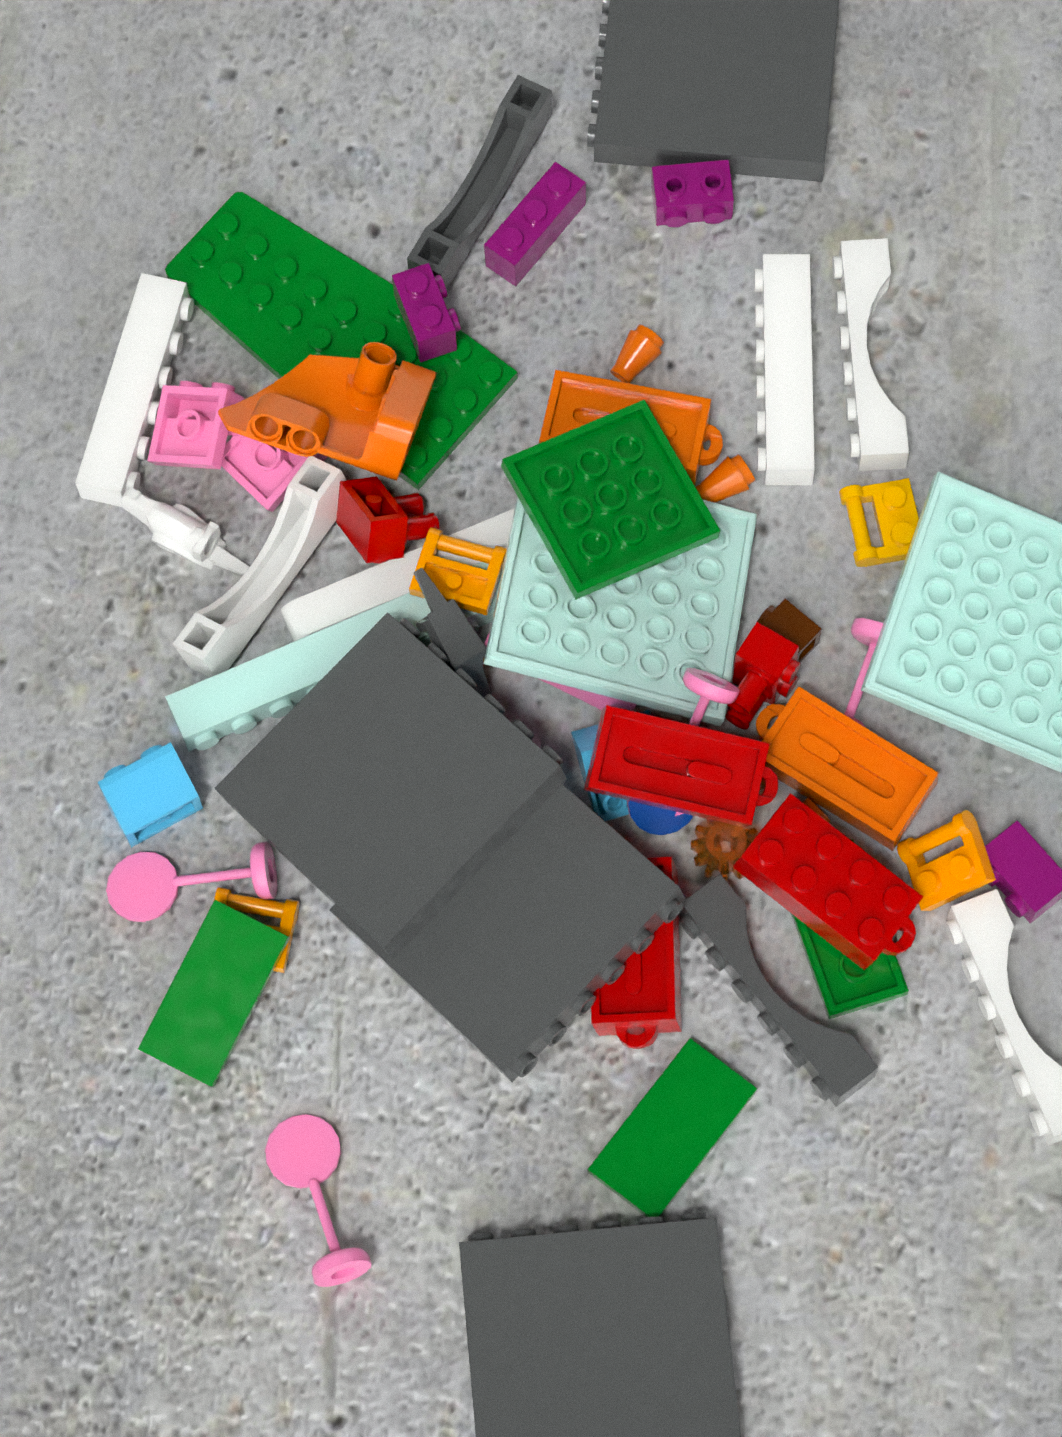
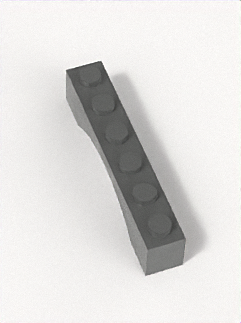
[407,75,552,290]
[679,874,879,1107]

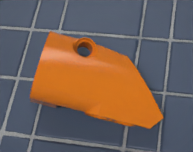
[218,342,437,481]

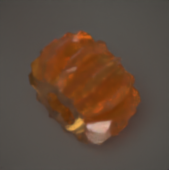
[690,819,758,881]

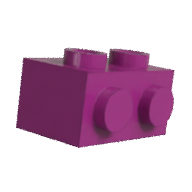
[651,160,734,227]
[392,263,461,363]
[985,820,1062,924]

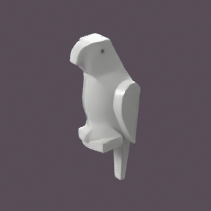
[121,487,249,576]

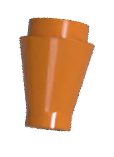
[610,324,664,384]
[696,454,755,503]

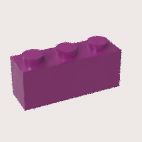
[484,162,586,287]

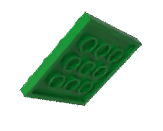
[501,400,721,600]

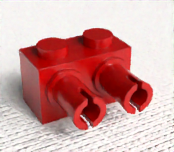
[336,476,440,563]
[725,622,801,730]

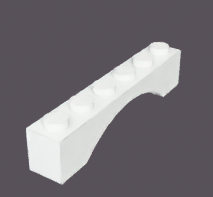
[832,238,909,471]
[173,456,346,678]
[944,889,1062,1145]

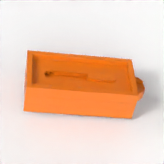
[539,370,723,486]
[756,686,939,851]

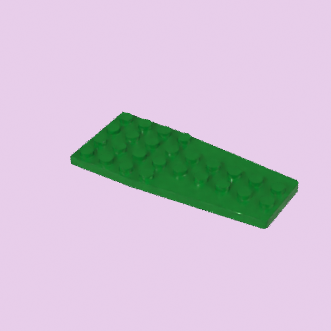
[165,192,518,491]

